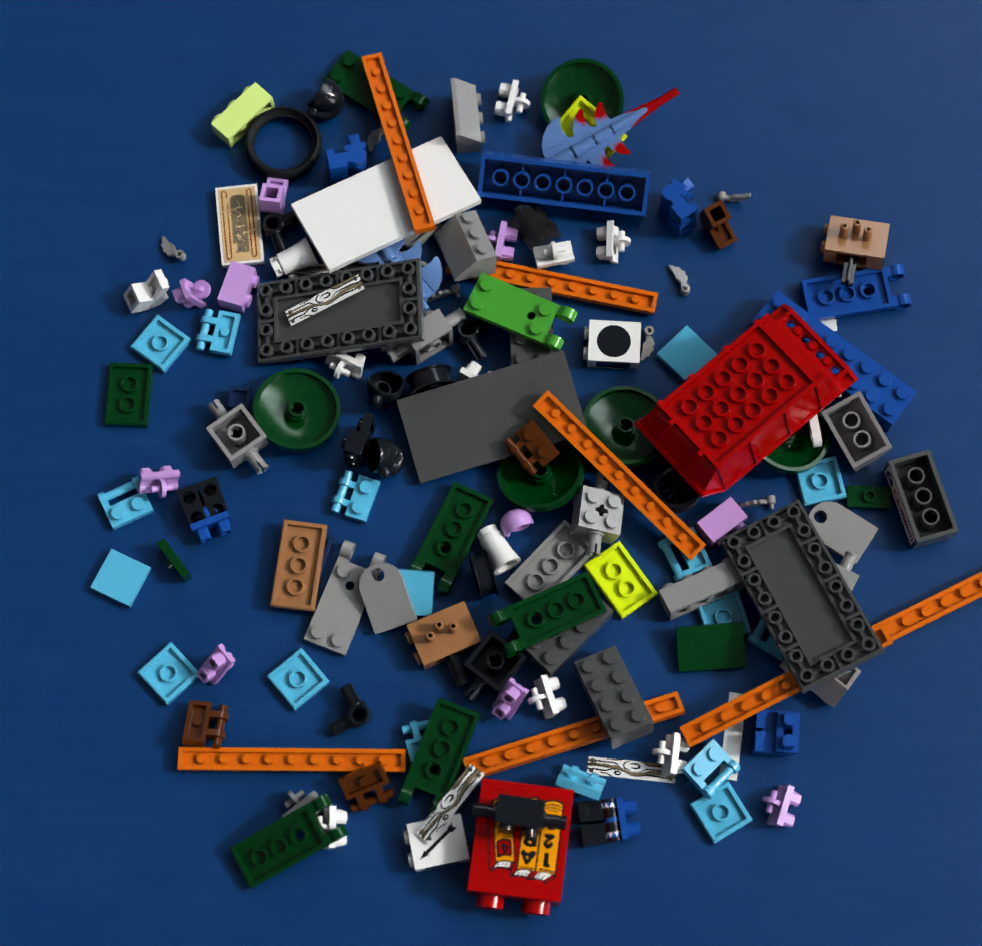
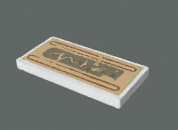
[215,184,265,268]

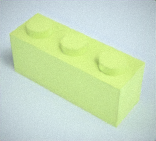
[211,82,275,148]

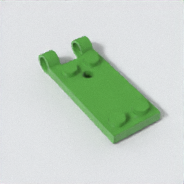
[463,272,578,352]

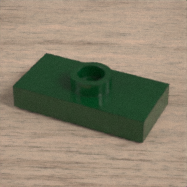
[846,485,891,510]
[157,539,191,582]

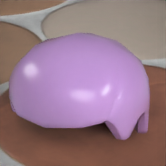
[500,508,534,537]

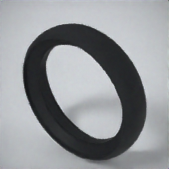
[244,107,322,181]

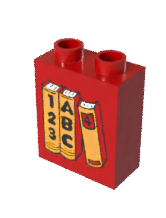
[467,778,574,916]

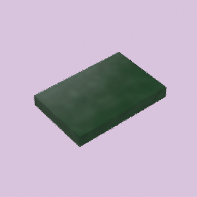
[104,362,154,428]
[675,622,746,672]

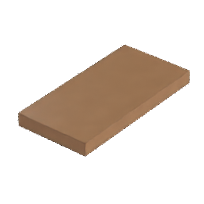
[270,520,328,613]

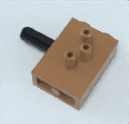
[820,215,890,288]
[404,601,482,688]

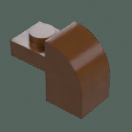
[699,199,738,251]

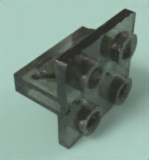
[509,204,561,254]

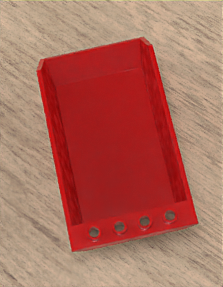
[634,303,858,498]

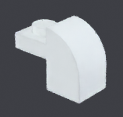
[123,269,170,313]

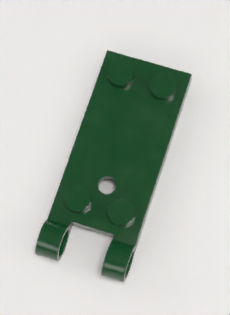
[323,49,429,132]
[410,481,494,596]
[487,571,607,658]
[397,697,480,815]
[230,793,348,889]

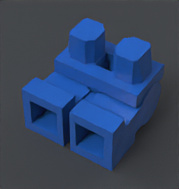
[326,134,367,185]
[660,177,698,237]
[751,709,800,756]

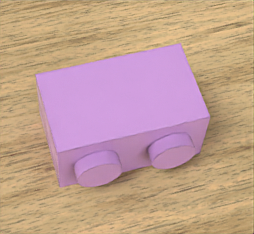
[217,261,259,314]
[695,497,748,548]

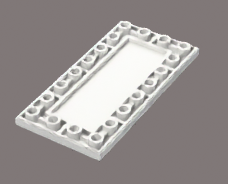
[291,136,481,273]

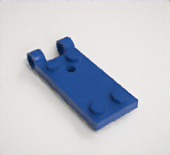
[800,264,912,321]

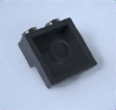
[341,412,376,468]

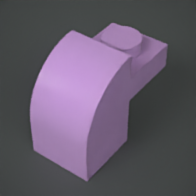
[259,177,289,215]

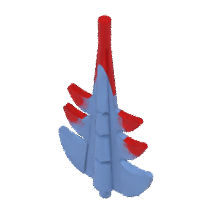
[542,87,680,166]

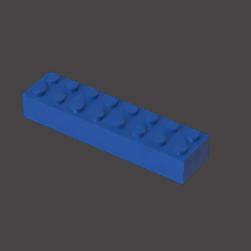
[477,151,651,216]
[750,290,917,432]

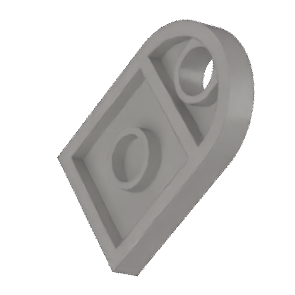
[808,501,879,566]
[359,562,418,634]

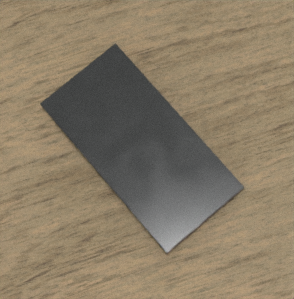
[257,258,424,365]
[396,350,587,484]
[720,499,885,694]

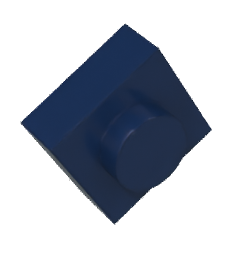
[228,386,252,410]

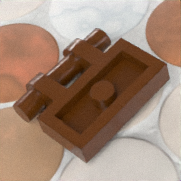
[503,419,560,477]
[182,700,229,749]
[338,761,396,813]

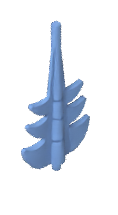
[355,238,442,313]

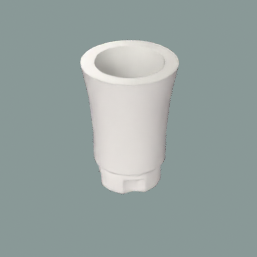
[269,237,318,277]
[477,524,521,575]

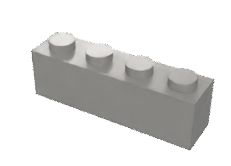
[659,557,745,621]

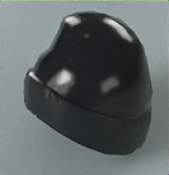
[307,78,345,121]
[367,371,405,410]
[368,437,404,479]

